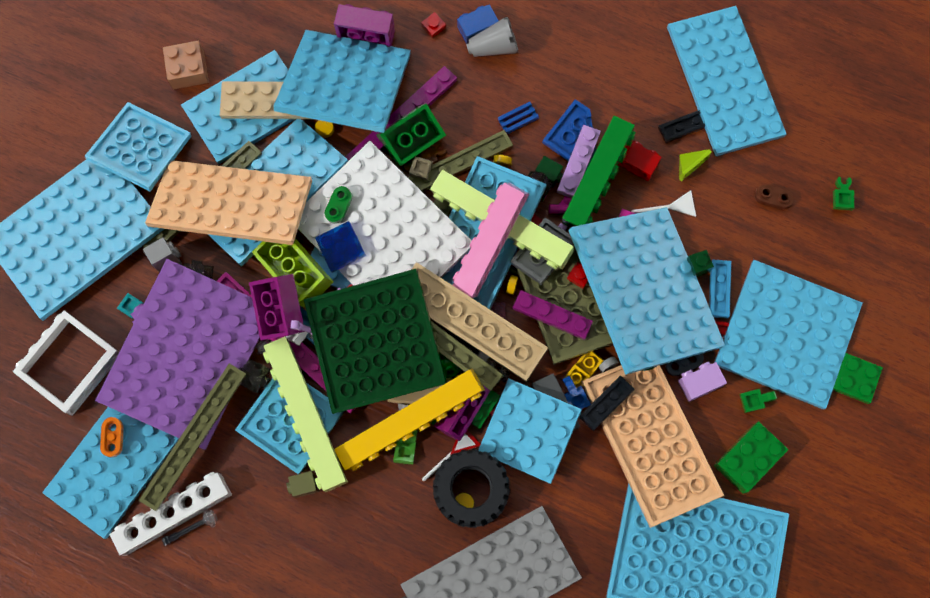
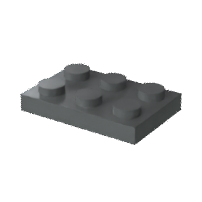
[510,218,574,285]

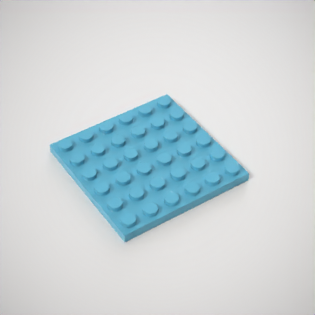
[274,30,411,133]
[714,260,863,410]

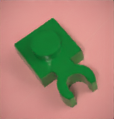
[833,177,854,210]

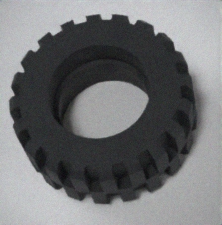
[433,449,510,528]

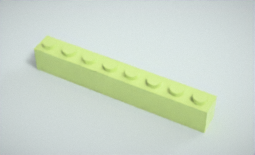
[430,170,575,270]
[263,336,348,492]

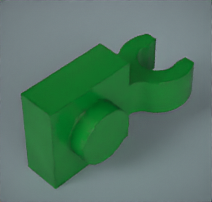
[739,389,777,413]

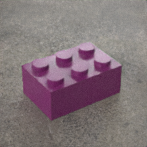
[334,4,395,47]
[249,274,305,340]

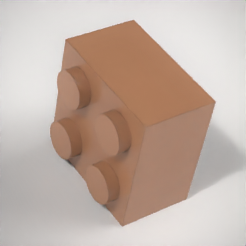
[163,40,209,89]

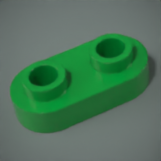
[324,186,352,224]

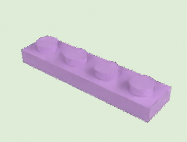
[557,125,601,198]

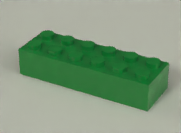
[562,115,636,228]

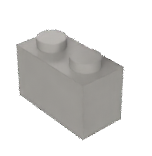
[143,238,182,272]

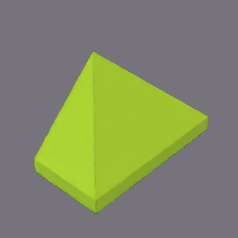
[679,149,712,182]

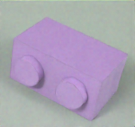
[678,362,727,402]

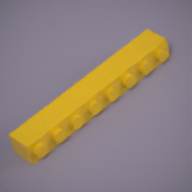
[334,369,485,471]

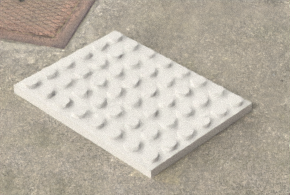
[298,141,472,286]

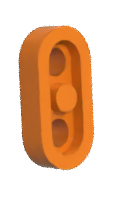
[100,417,124,458]

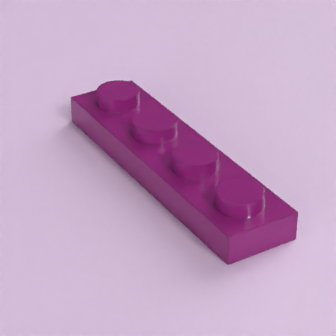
[513,290,593,340]

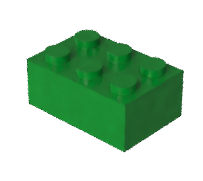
[376,103,446,166]
[713,421,789,494]

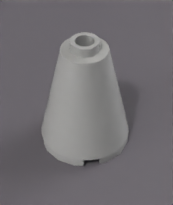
[466,17,518,57]

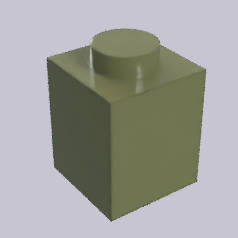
[286,471,319,498]

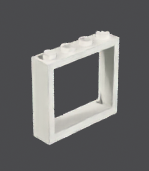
[13,311,119,416]

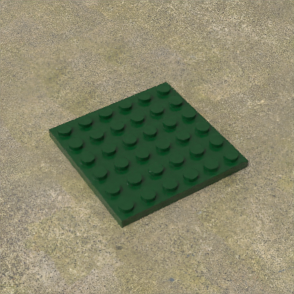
[304,268,447,414]

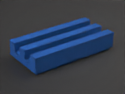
[498,102,539,134]

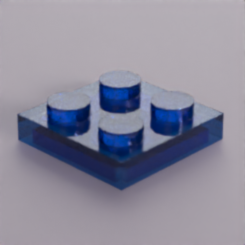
[315,221,366,273]

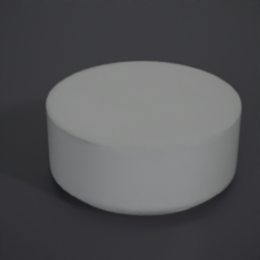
[599,357,619,373]

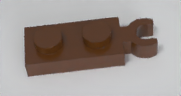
[397,141,447,177]

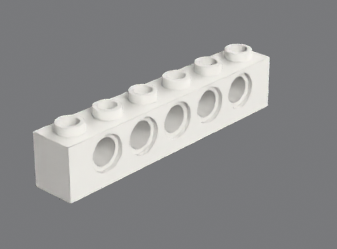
[109,472,232,556]

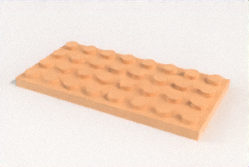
[145,161,312,245]
[582,365,724,528]

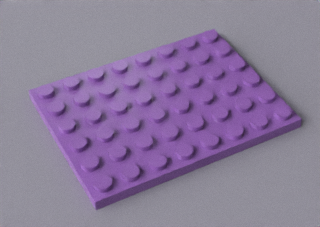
[95,259,260,450]

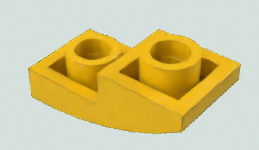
[564,351,604,388]

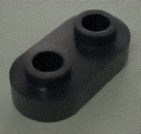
[665,354,704,376]

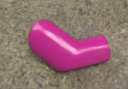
[548,196,572,214]

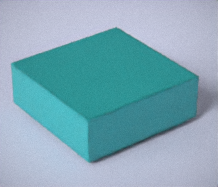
[117,293,144,319]

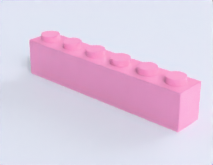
[452,182,529,298]

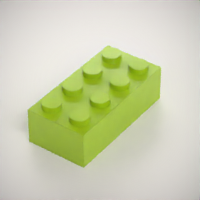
[252,238,334,308]

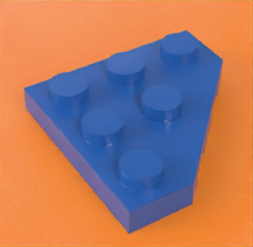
[542,99,597,172]

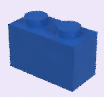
[457,4,499,44]

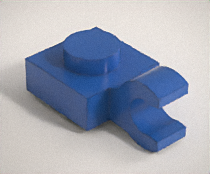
[563,376,591,409]

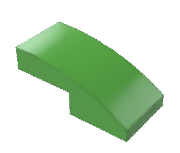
[394,429,418,465]

